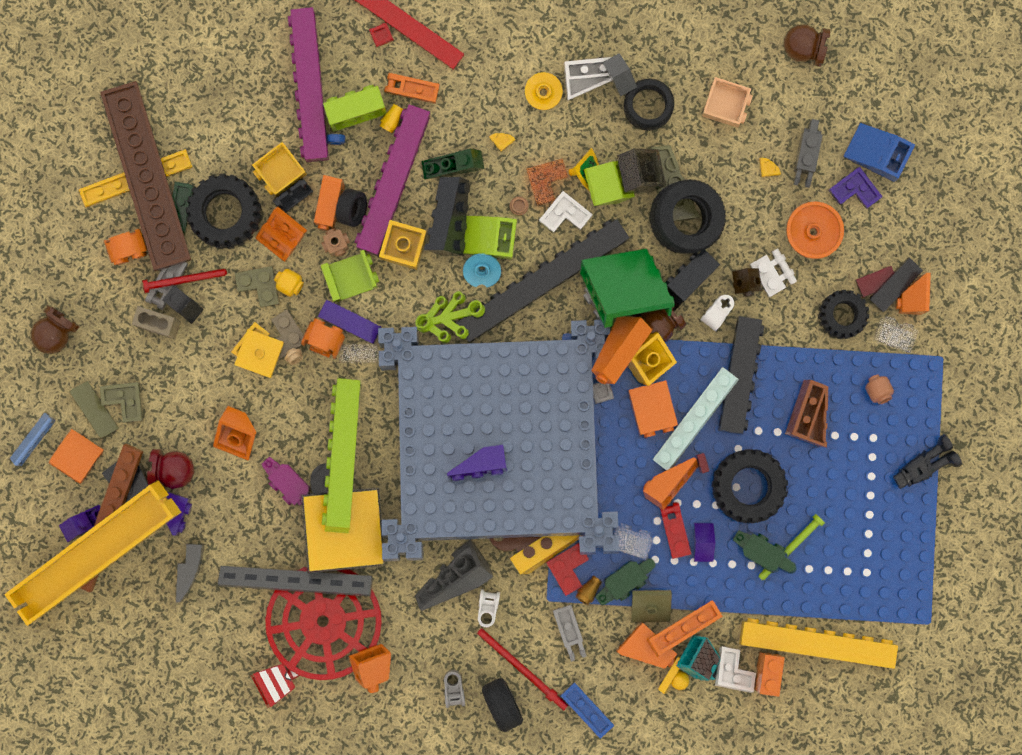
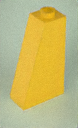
[510,535,584,575]

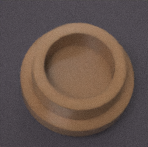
[510,196,529,216]

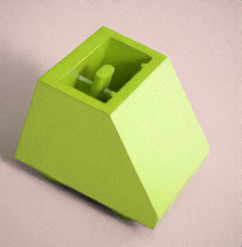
[584,160,635,206]

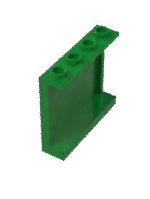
[580,248,674,328]

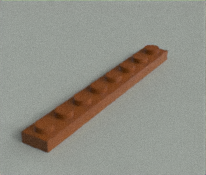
[81,444,143,593]

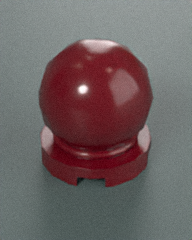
[147,449,195,489]

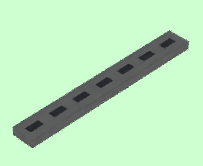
[218,566,373,597]

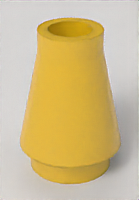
[379,104,403,133]

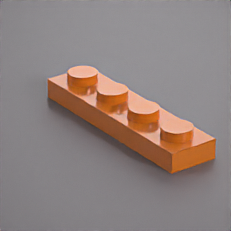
[647,600,723,657]

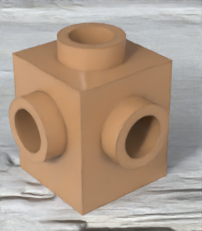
[321,228,350,257]

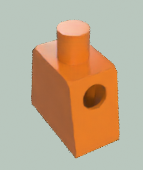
[349,644,391,693]

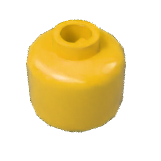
[274,268,304,297]

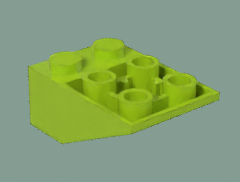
[463,216,517,260]

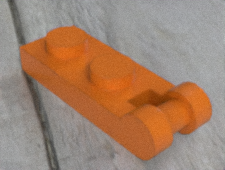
[384,73,440,104]

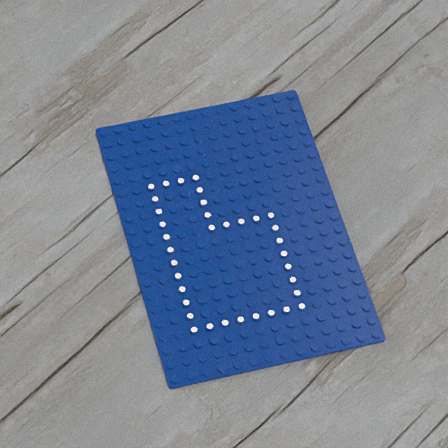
[547,333,943,625]

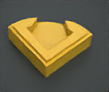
[489,133,516,152]
[759,158,781,177]

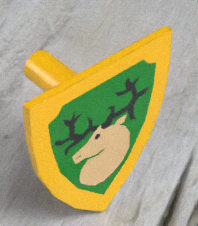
[569,148,599,191]

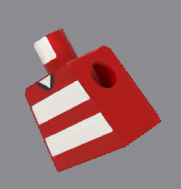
[250,664,299,708]

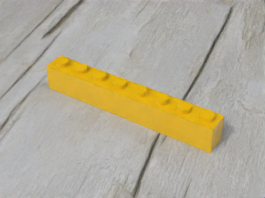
[739,618,898,669]

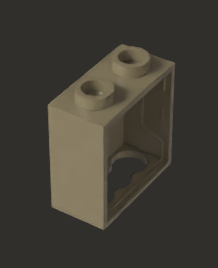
[132,306,181,339]

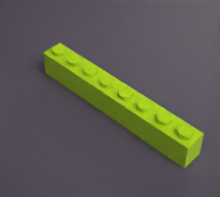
[322,378,361,533]

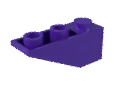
[447,445,507,481]

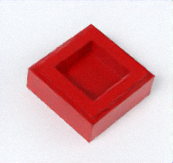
[369,23,394,48]

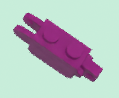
[261,457,310,510]

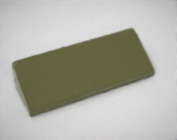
[69,381,119,439]

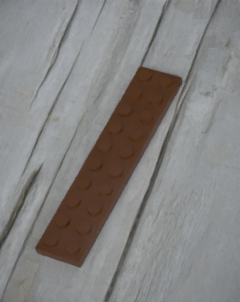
[100,81,192,271]

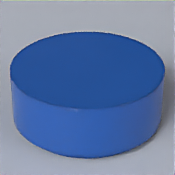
[326,134,345,145]

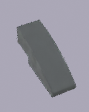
[176,544,205,603]

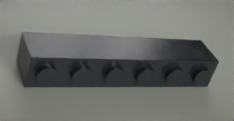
[718,316,764,435]

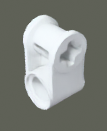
[700,295,734,331]
[478,589,500,627]

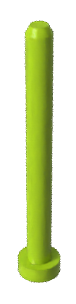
[758,514,825,580]

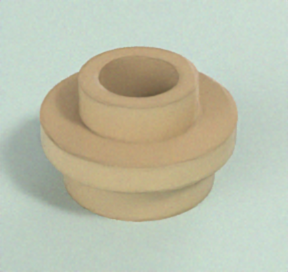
[284,348,303,365]

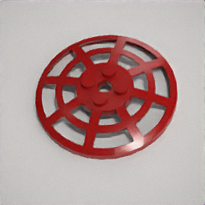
[265,566,382,680]

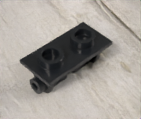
[272,178,313,213]

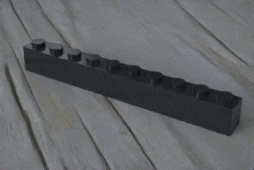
[456,219,629,343]

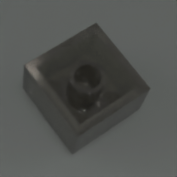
[617,148,666,193]

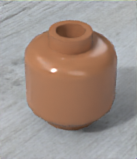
[865,375,894,405]

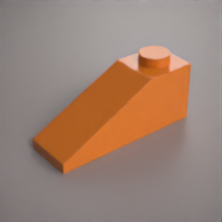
[643,457,698,510]

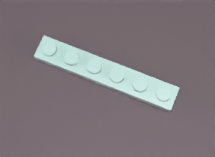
[653,367,739,470]

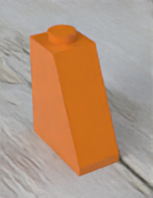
[314,175,345,231]
[616,622,678,669]

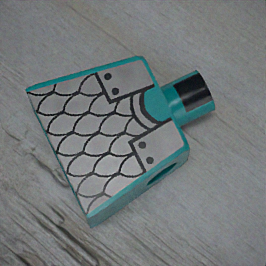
[676,635,720,681]

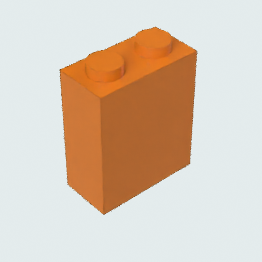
[628,380,678,438]
[754,651,785,697]

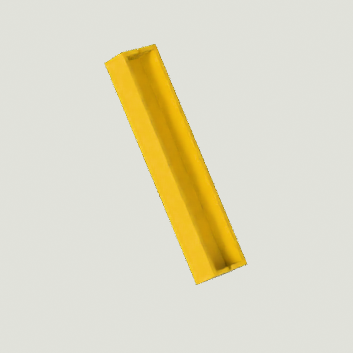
[4,481,182,626]

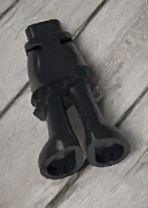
[893,434,962,489]

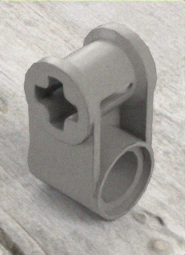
[444,669,466,708]

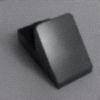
[162,285,204,324]

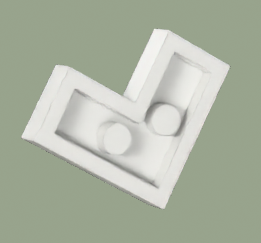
[539,191,593,233]
[715,646,756,693]

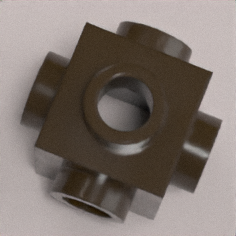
[732,268,762,297]

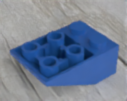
[843,123,915,182]

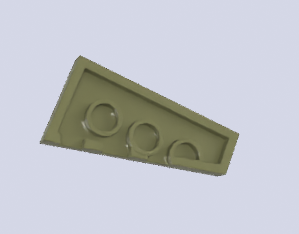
[650,145,700,222]

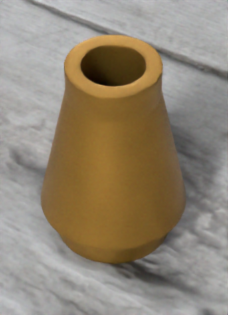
[575,576,602,606]

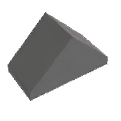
[602,53,637,97]

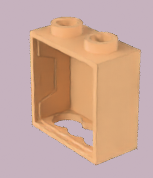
[702,77,753,128]

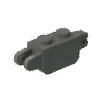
[793,119,823,188]

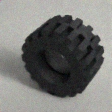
[818,290,870,339]

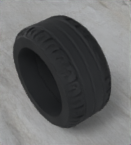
[623,78,674,131]
[482,678,523,732]

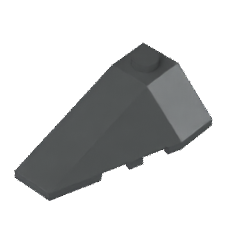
[415,539,494,611]

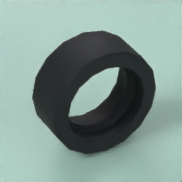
[336,189,367,227]

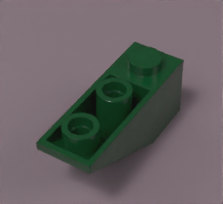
[421,148,484,180]

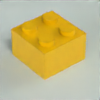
[379,220,428,270]

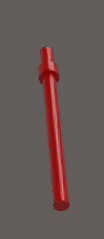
[476,628,568,711]

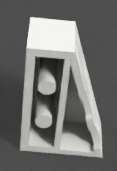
[564,57,612,101]

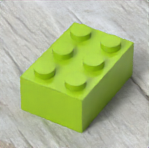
[323,85,387,132]

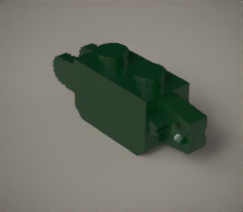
[733,530,797,574]
[595,558,656,606]

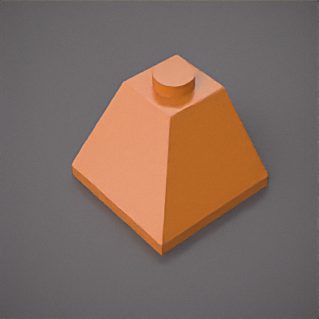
[896,273,931,315]
[213,406,256,461]

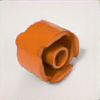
[104,229,148,265]
[301,318,345,359]

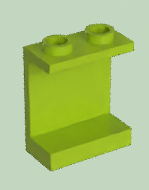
[321,250,379,303]

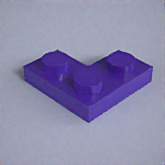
[828,167,883,209]

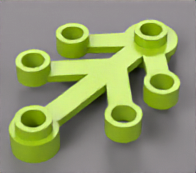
[415,291,485,344]

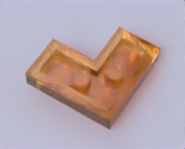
[526,158,568,206]

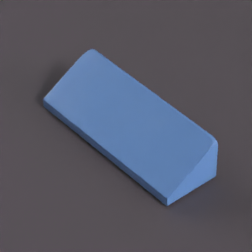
[10,413,55,466]

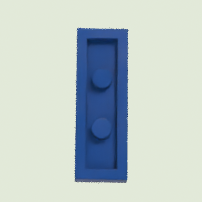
[560,682,614,739]

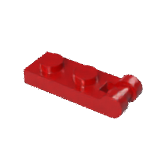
[660,502,691,559]

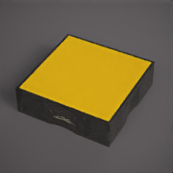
[299,487,385,573]

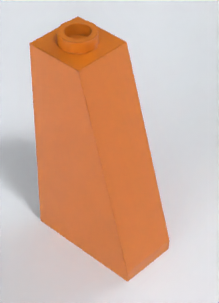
[591,316,652,384]

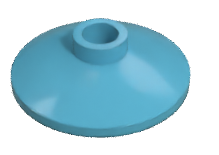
[463,253,501,288]

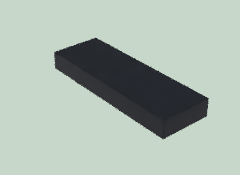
[869,257,923,312]

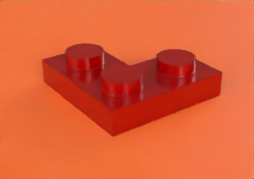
[546,543,589,596]

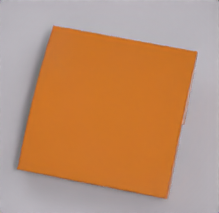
[255,207,307,262]
[49,429,104,484]

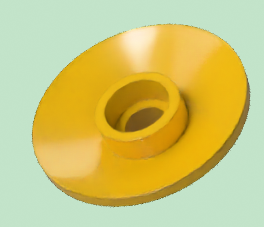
[525,72,563,110]

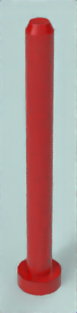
[142,268,227,294]

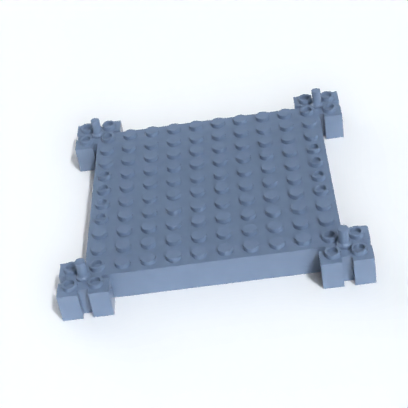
[378,320,619,562]

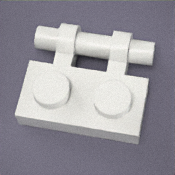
[750,248,797,297]

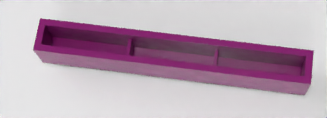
[288,7,329,163]
[354,104,431,257]

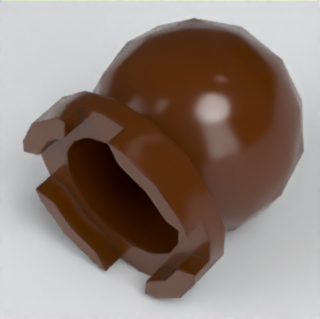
[783,24,830,67]
[30,305,80,354]
[640,307,686,342]

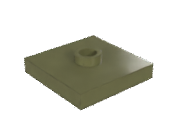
[631,590,672,622]

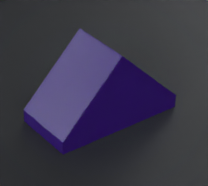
[694,523,716,562]

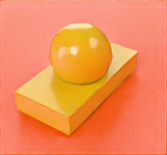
[658,657,690,694]

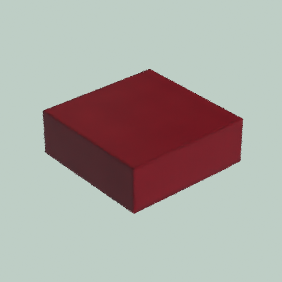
[695,453,709,474]

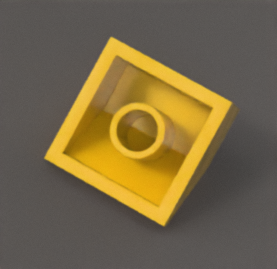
[628,332,677,386]

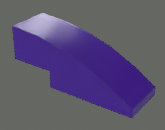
[318,300,382,344]

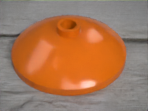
[786,201,844,259]

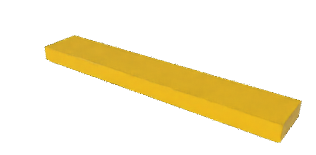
[78,149,193,207]

